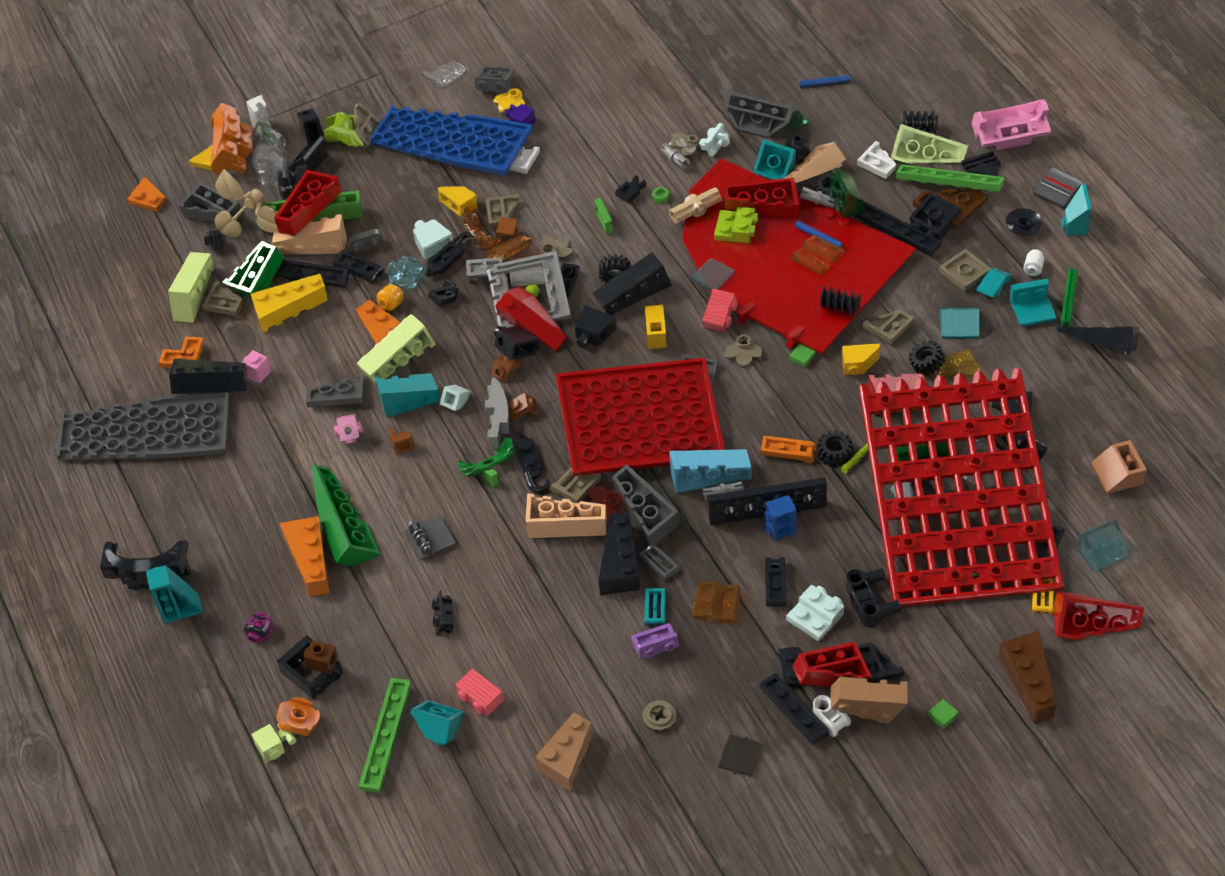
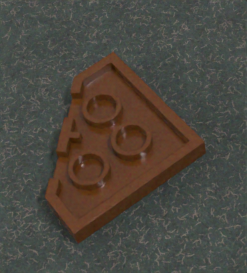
[913,188,988,230]

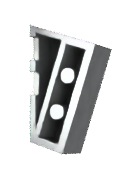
[179,181,245,223]

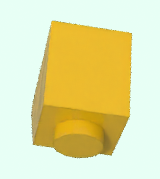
[438,186,478,218]
[842,344,880,375]

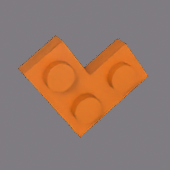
[159,337,205,368]

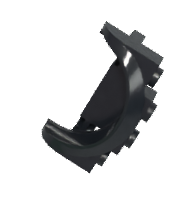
[100,540,191,590]

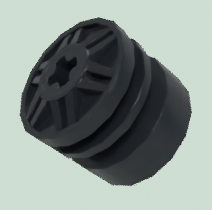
[277,165,308,200]

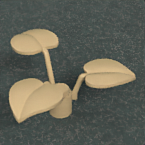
[215,169,278,237]

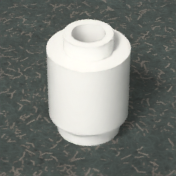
[1023,250,1045,276]

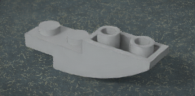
[485,378,510,449]

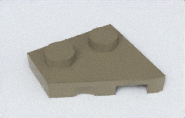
[353,102,381,148]

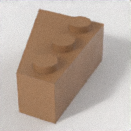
[831,677,908,724]
[535,712,592,792]

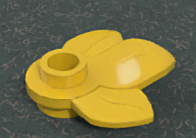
[493,88,525,113]

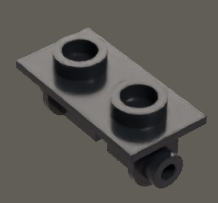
[432,591,454,635]

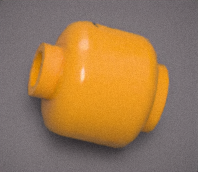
[377,284,404,311]

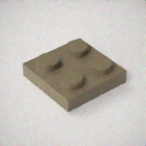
[939,249,991,292]

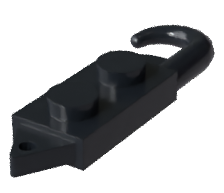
[426,231,478,277]
[514,432,550,493]

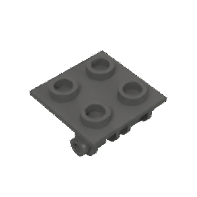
[404,515,456,560]

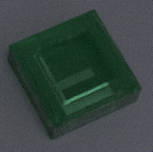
[788,110,808,131]

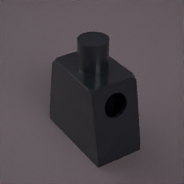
[297,108,325,145]
[575,305,617,348]
[494,326,539,360]

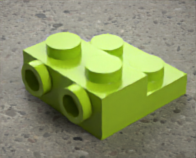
[714,207,758,243]

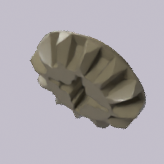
[642,700,676,732]

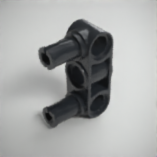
[846,568,901,628]

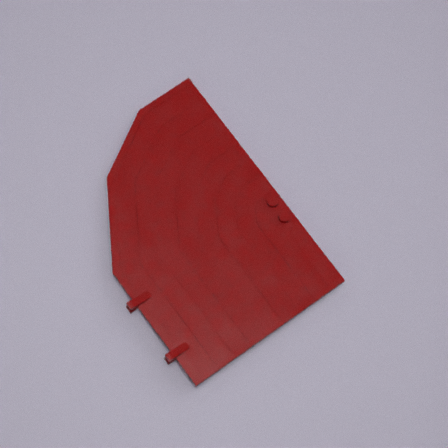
[682,158,916,354]

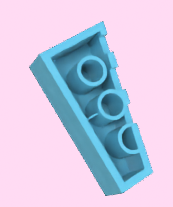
[669,449,752,493]

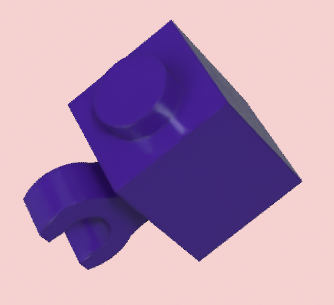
[504,104,536,125]

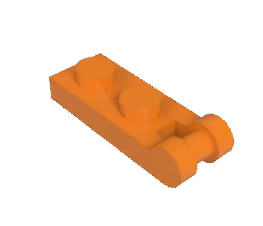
[760,435,817,464]

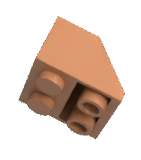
[1091,440,1147,494]

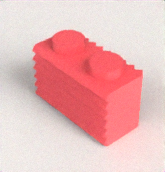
[702,289,738,333]
[456,669,505,717]

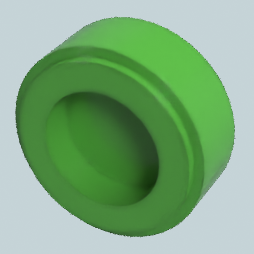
[652,187,670,204]

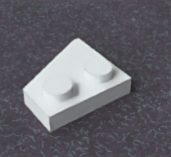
[857,141,896,179]

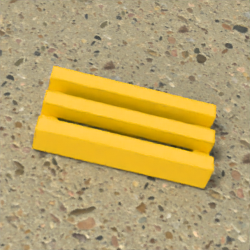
[1032,579,1054,614]

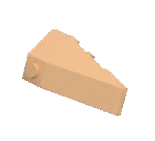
[785,142,846,183]

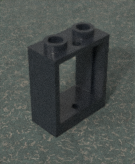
[277,635,343,699]

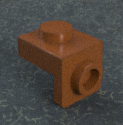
[491,355,521,382]
[507,393,538,420]

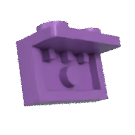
[631,623,679,659]

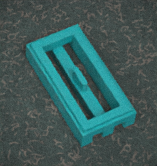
[644,588,666,626]

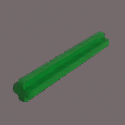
[1061,268,1078,327]

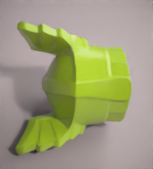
[324,112,364,147]

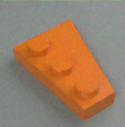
[356,300,401,344]

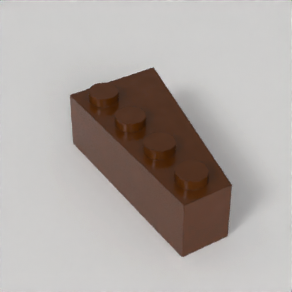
[999,631,1056,724]

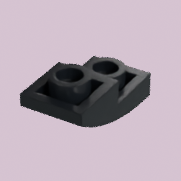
[560,263,580,297]

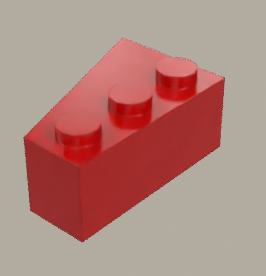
[793,641,872,687]

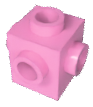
[334,414,363,443]

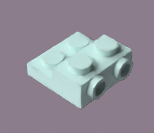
[786,585,844,641]

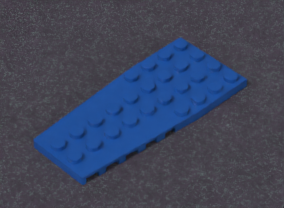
[371,105,533,176]

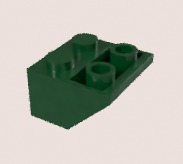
[829,168,864,218]

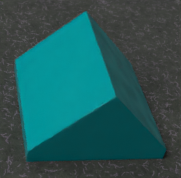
[753,139,796,180]
[939,308,979,339]

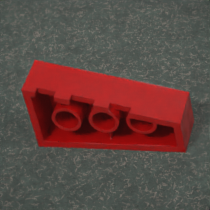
[274,170,342,236]
[724,177,799,218]

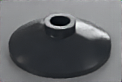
[1005,208,1042,236]

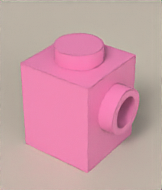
[242,351,271,383]

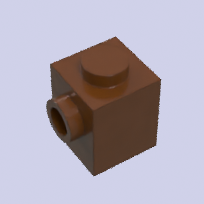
[304,640,338,674]

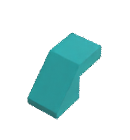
[976,268,1012,298]

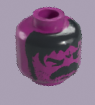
[244,612,274,643]

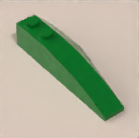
[312,464,381,566]

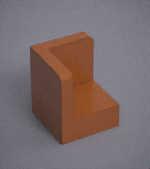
[496,217,519,244]
[387,426,414,455]

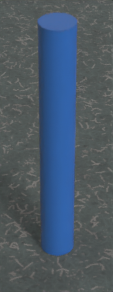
[799,75,850,88]
[795,221,843,249]

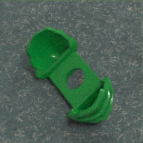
[458,438,516,477]

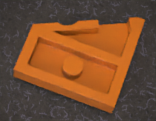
[127,177,166,212]

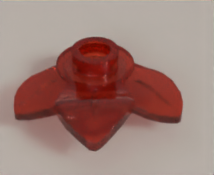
[587,486,622,522]

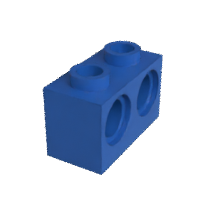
[764,495,796,541]

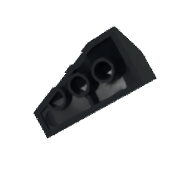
[1057,326,1139,354]

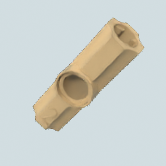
[669,187,722,223]

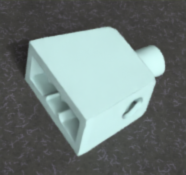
[413,220,453,260]

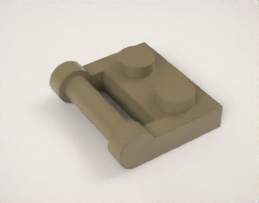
[550,465,601,503]

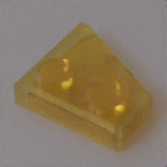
[938,349,983,378]

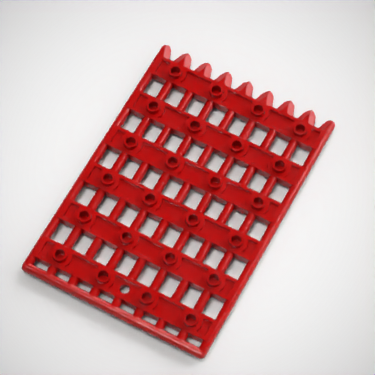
[859,367,1064,607]

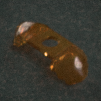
[461,206,500,249]

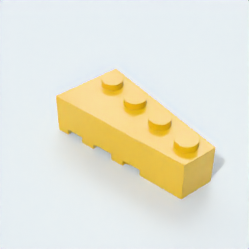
[251,274,328,333]

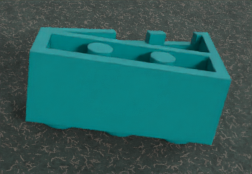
[375,373,440,417]
[146,565,203,624]

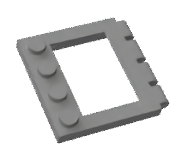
[487,251,571,328]

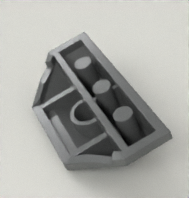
[724,91,794,138]

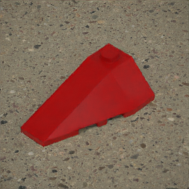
[495,286,567,352]
[1053,592,1144,640]

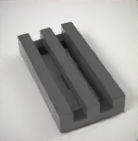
[639,543,680,582]

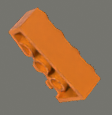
[280,516,330,597]

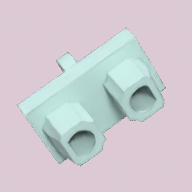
[699,123,730,156]

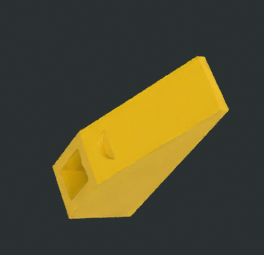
[645,305,667,349]

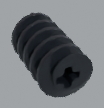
[903,110,938,133]
[820,285,862,316]

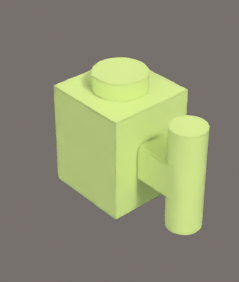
[251,723,297,763]

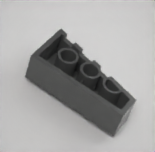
[612,465,681,545]

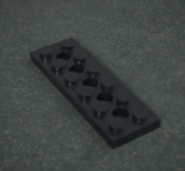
[708,477,827,525]

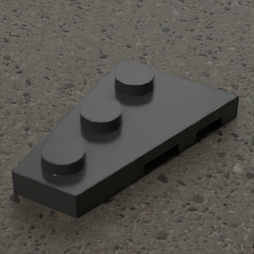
[306,373,365,407]

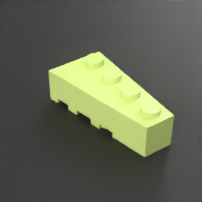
[168,252,214,323]
[357,314,436,384]

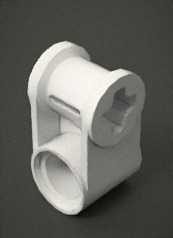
[813,695,851,737]

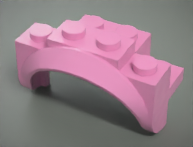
[972,99,1051,150]

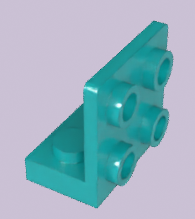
[1009,279,1056,327]

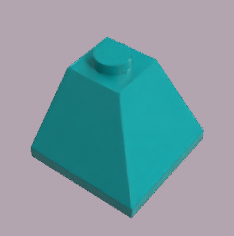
[1061,184,1092,236]
[411,700,465,745]

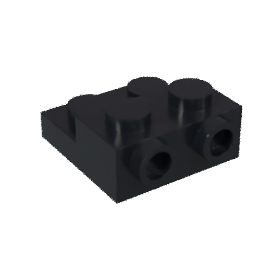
[909,192,960,240]

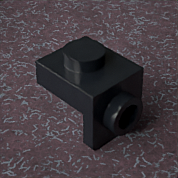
[428,278,459,306]

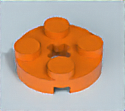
[277,697,320,736]

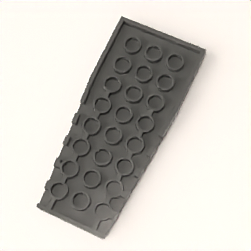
[56,392,230,461]

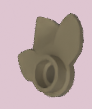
[668,133,700,157]
[540,235,573,258]
[724,335,762,367]

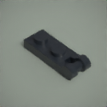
[332,250,384,284]
[765,557,786,606]

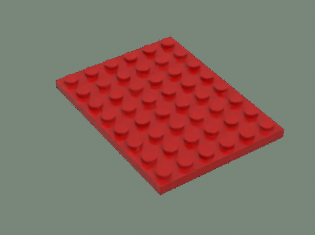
[555,358,725,476]

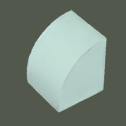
[440,385,471,411]

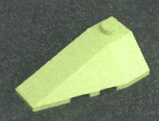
[891,124,968,163]

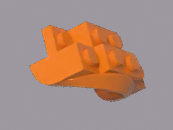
[211,103,252,176]

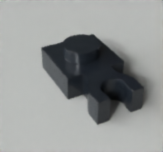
[615,175,646,203]

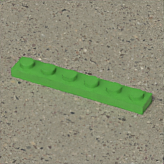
[896,164,1004,192]
[359,678,412,793]

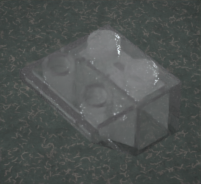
[252,146,288,185]

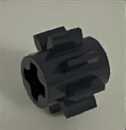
[204,230,226,250]

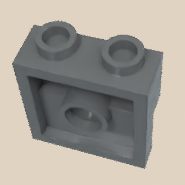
[475,66,515,93]

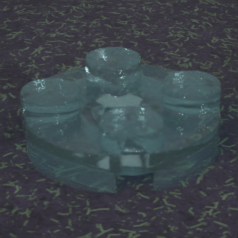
[386,256,423,288]

